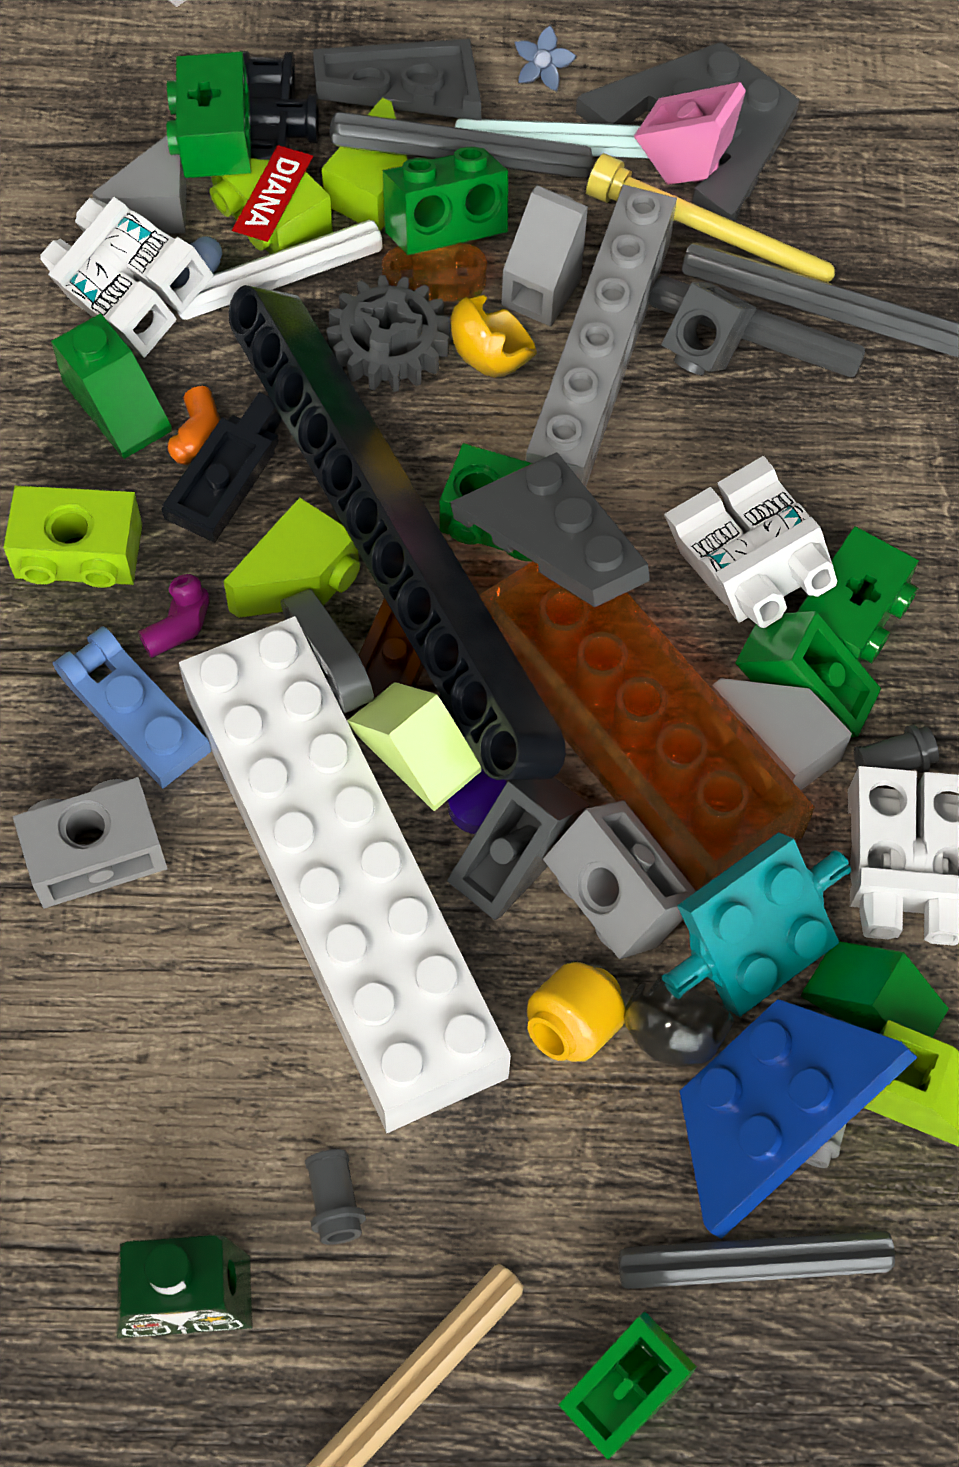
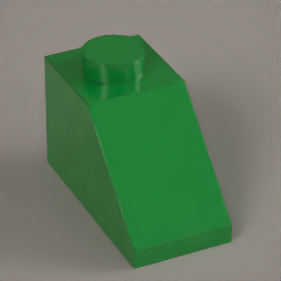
[51,313,172,460]
[735,611,881,737]

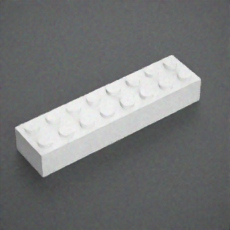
[179,616,511,1133]

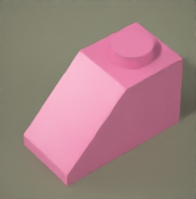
[634,82,746,185]

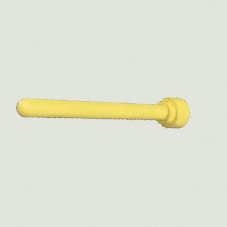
[586,153,835,283]

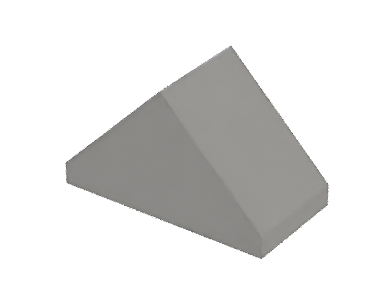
[92,135,187,234]

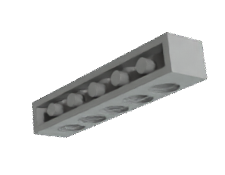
[526,184,677,487]

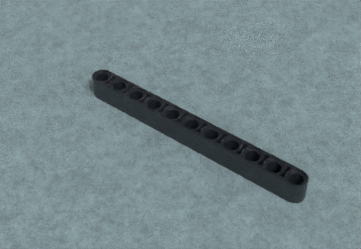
[228,285,566,780]

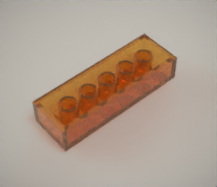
[479,561,815,891]

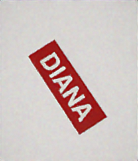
[231,145,313,242]

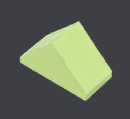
[347,682,481,811]

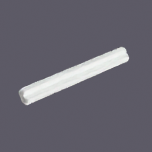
[173,220,383,320]

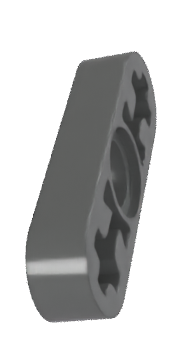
[281,589,374,713]

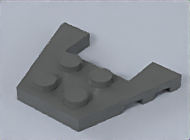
[576,42,800,222]

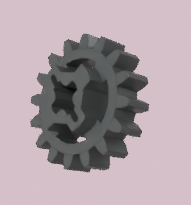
[327,275,450,392]

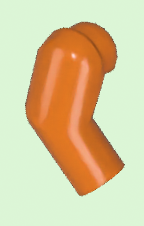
[167,386,220,465]

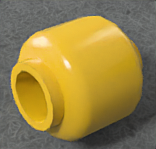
[527,962,626,1062]

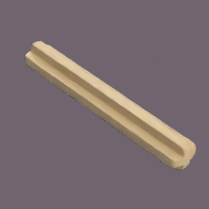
[306,1264,524,1467]

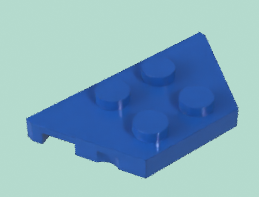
[680,999,918,1239]

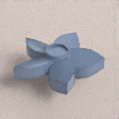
[515,25,577,92]

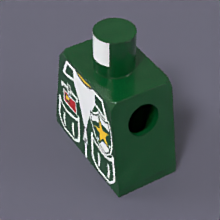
[117,1235,252,1339]

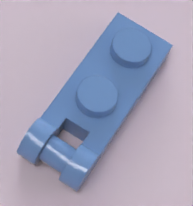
[53,626,211,789]

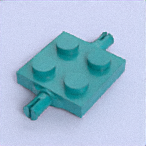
[662,832,852,1017]

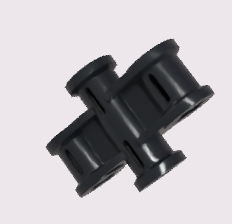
[240,51,319,160]

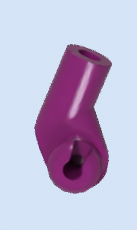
[138,574,210,658]

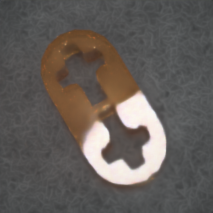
[381,243,487,302]

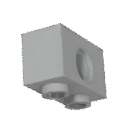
[13,777,168,909]
[543,801,696,960]

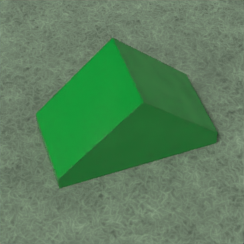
[801,941,949,1038]
[558,1311,697,1460]

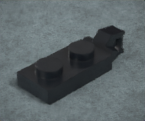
[161,392,282,543]

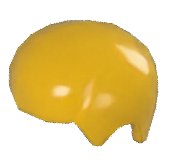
[450,295,537,378]

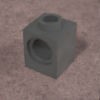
[661,282,757,376]

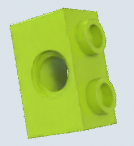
[3,486,142,588]

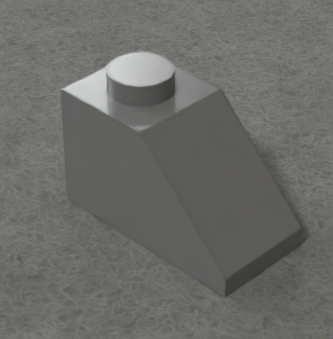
[447,777,590,920]

